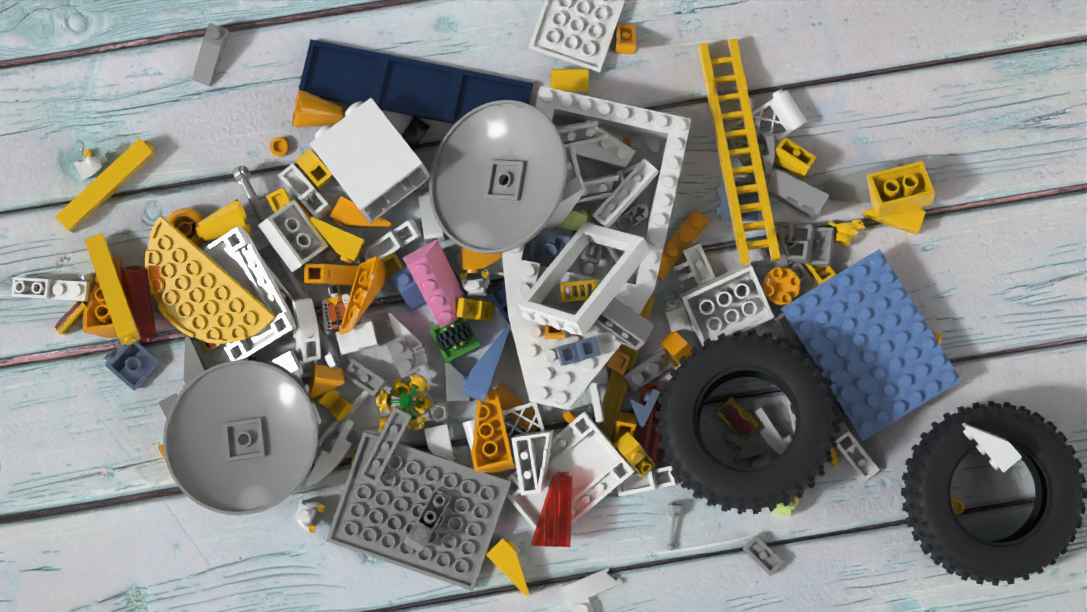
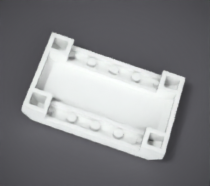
[202,226,296,361]
[506,411,636,545]

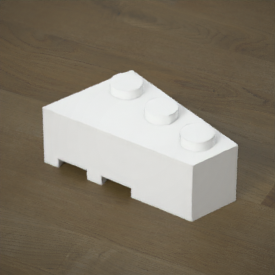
[574,120,636,170]
[512,429,554,496]

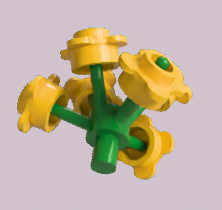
[376,375,433,430]

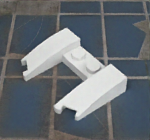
[556,121,619,203]
[563,568,622,612]

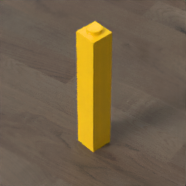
[55,138,156,232]
[84,233,141,345]

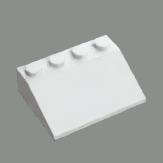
[678,264,774,346]

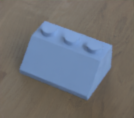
[390,261,460,311]

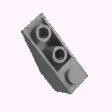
[403,488,452,552]

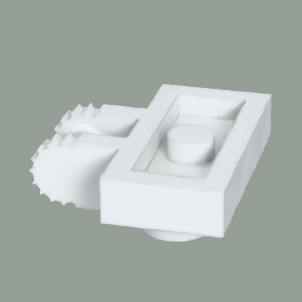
[673,243,715,286]

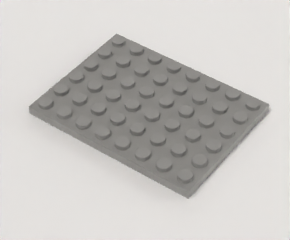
[326,431,511,591]

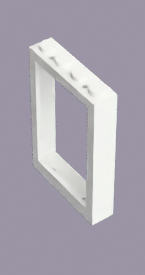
[518,222,650,336]

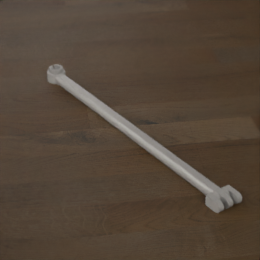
[233,165,343,367]

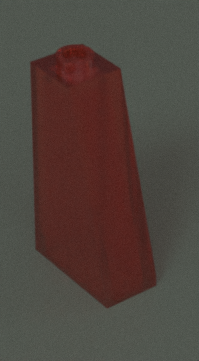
[120,265,157,342]
[633,384,667,462]
[531,472,573,547]

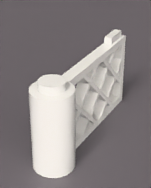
[724,89,807,163]
[462,402,545,450]

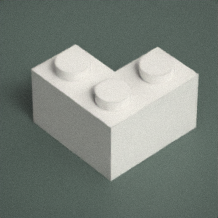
[336,319,380,356]

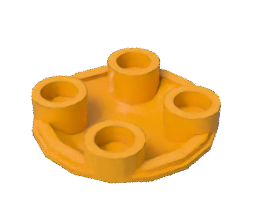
[762,267,801,305]

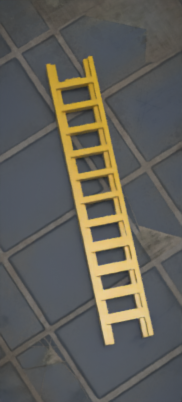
[698,38,781,267]

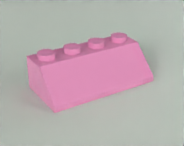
[403,239,467,328]

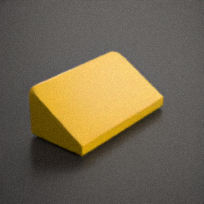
[551,69,589,92]

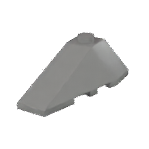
[824,159,903,203]
[268,350,322,426]

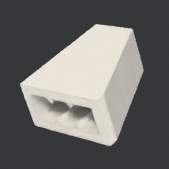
[418,192,445,244]

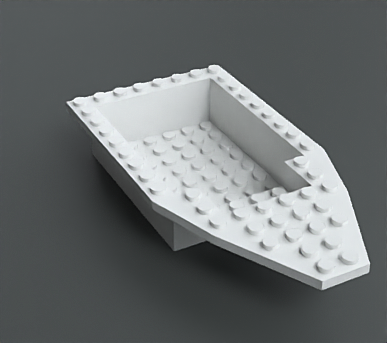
[502,86,691,410]

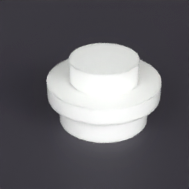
[429,403,448,423]

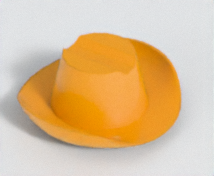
[167,208,204,247]

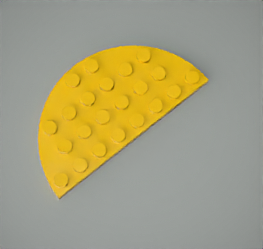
[145,216,276,344]

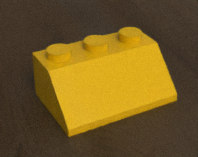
[867,161,935,218]

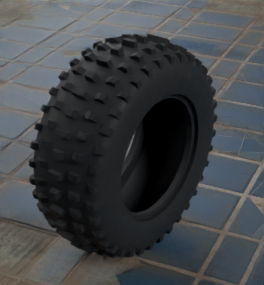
[655,330,840,514]
[901,401,1087,586]

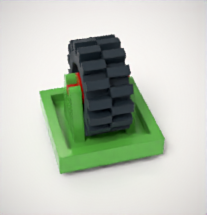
[429,317,481,363]

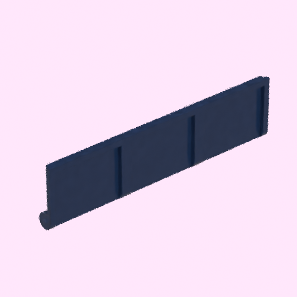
[298,39,534,124]

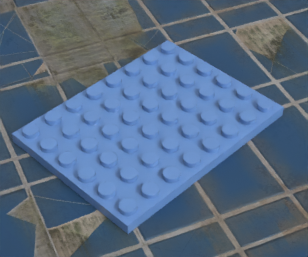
[781,249,962,441]

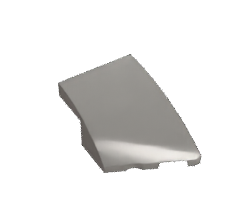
[775,222,835,267]

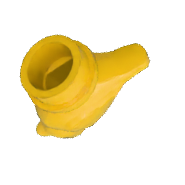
[828,219,865,246]

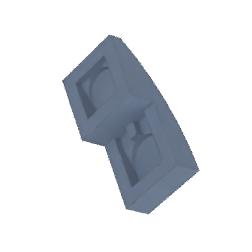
[555,336,601,367]

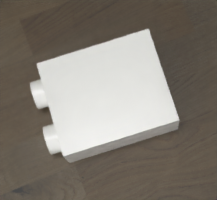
[310,98,430,224]

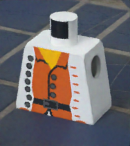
[322,285,361,332]

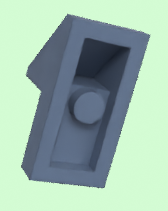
[630,389,660,427]

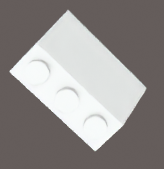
[258,200,328,272]

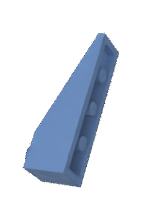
[461,326,511,402]

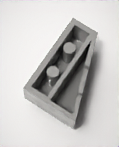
[767,169,829,219]
[591,297,655,350]

